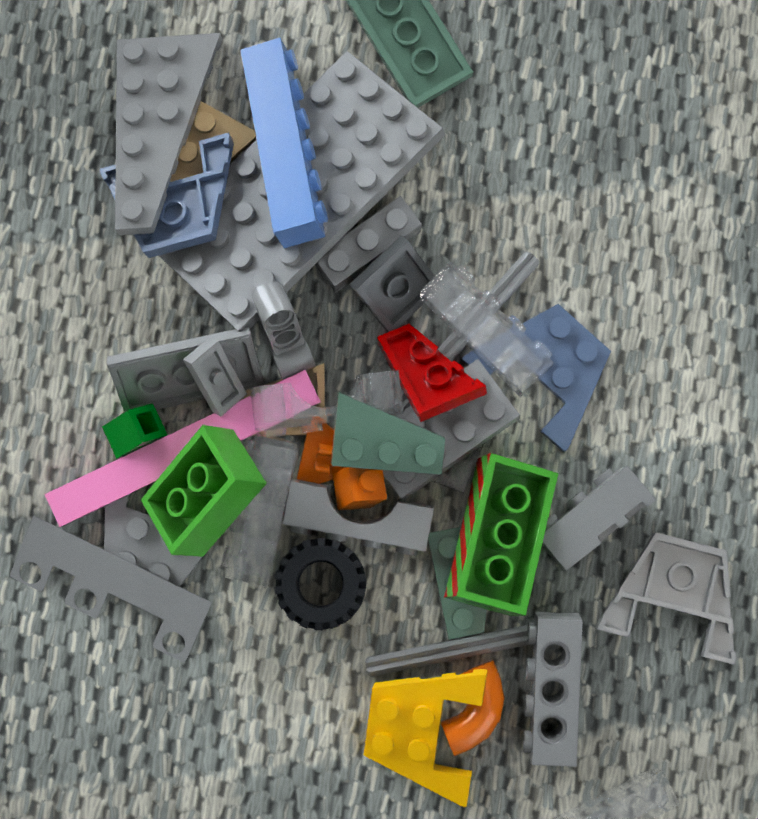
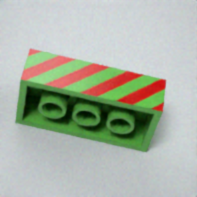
[444,453,558,617]

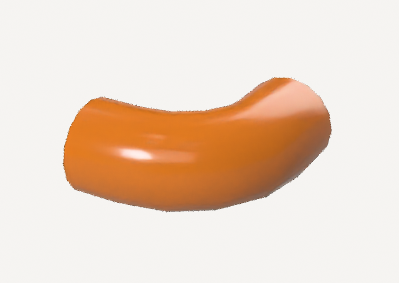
[441,660,505,756]

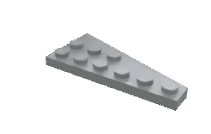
[115,33,222,236]

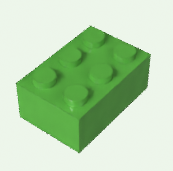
[141,425,267,557]

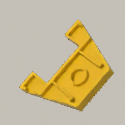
[363,669,488,807]

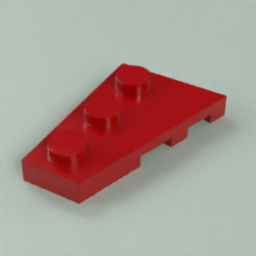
[377,324,487,422]

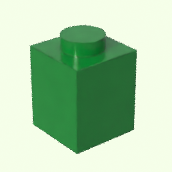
[102,403,168,459]

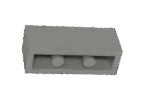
[315,196,422,293]

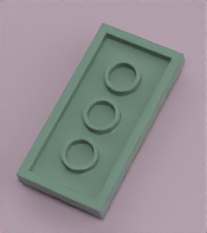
[345,0,473,108]

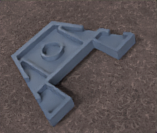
[100,132,234,258]
[462,304,611,453]

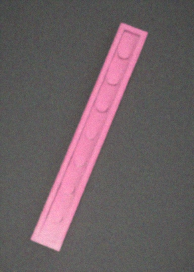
[44,370,321,527]

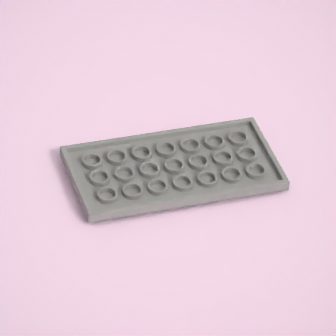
[159,51,445,331]

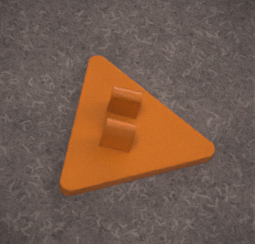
[296,415,345,484]

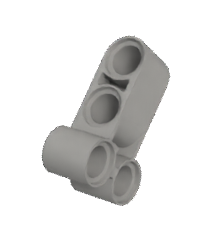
[252,281,316,380]

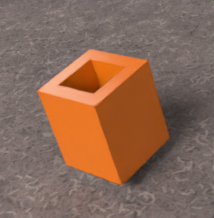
[333,467,387,511]

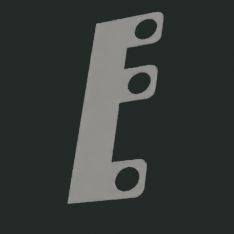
[10,516,212,662]

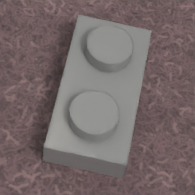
[183,337,247,417]

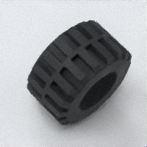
[274,538,366,630]

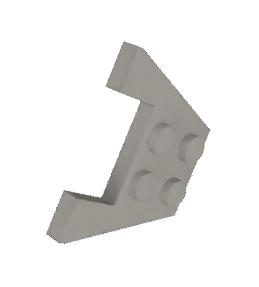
[104,461,202,587]
[595,532,737,665]

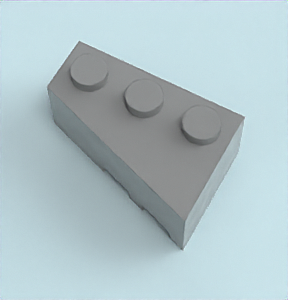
[542,465,656,571]

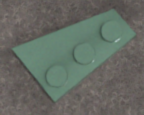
[331,391,445,475]
[428,527,487,640]

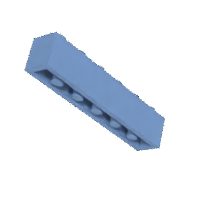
[240,38,328,248]

